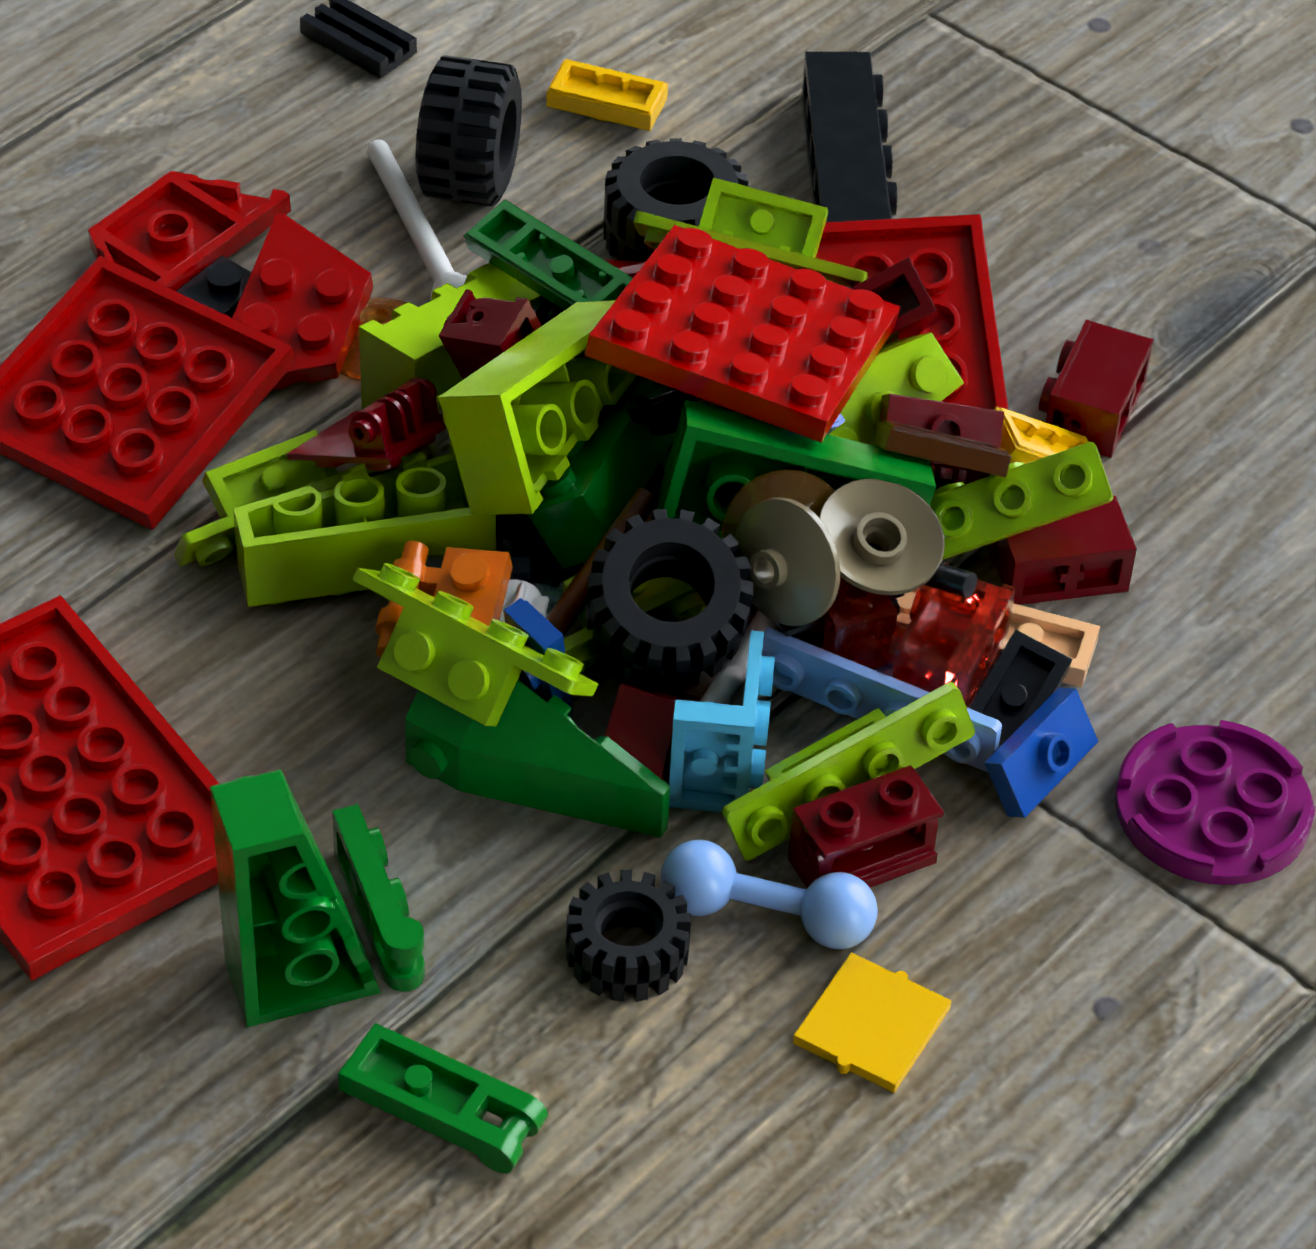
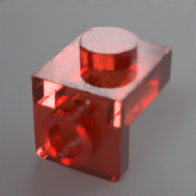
[823,577,898,670]

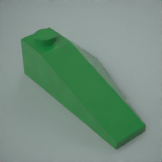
[405,671,670,838]

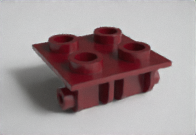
[287,377,446,471]

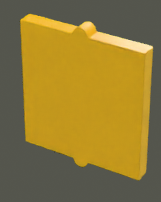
[793,952,952,1093]

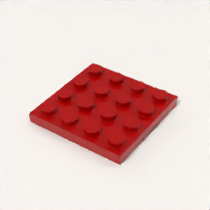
[816,214,1009,410]
[585,225,901,443]
[0,256,296,530]

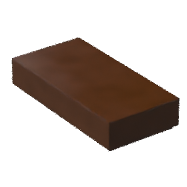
[873,419,1011,477]

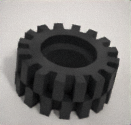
[566,870,691,1002]

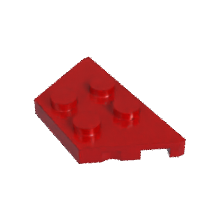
[88,171,291,291]
[232,213,373,390]

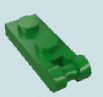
[332,804,425,992]
[338,1023,548,1174]

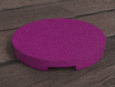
[1115,720,1316,885]

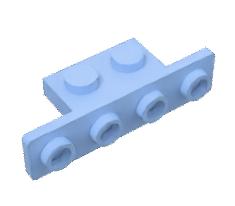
[762,628,1002,772]

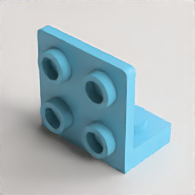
[669,630,775,812]

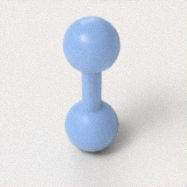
[660,840,877,949]

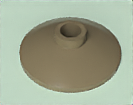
[819,479,945,595]
[734,497,840,626]

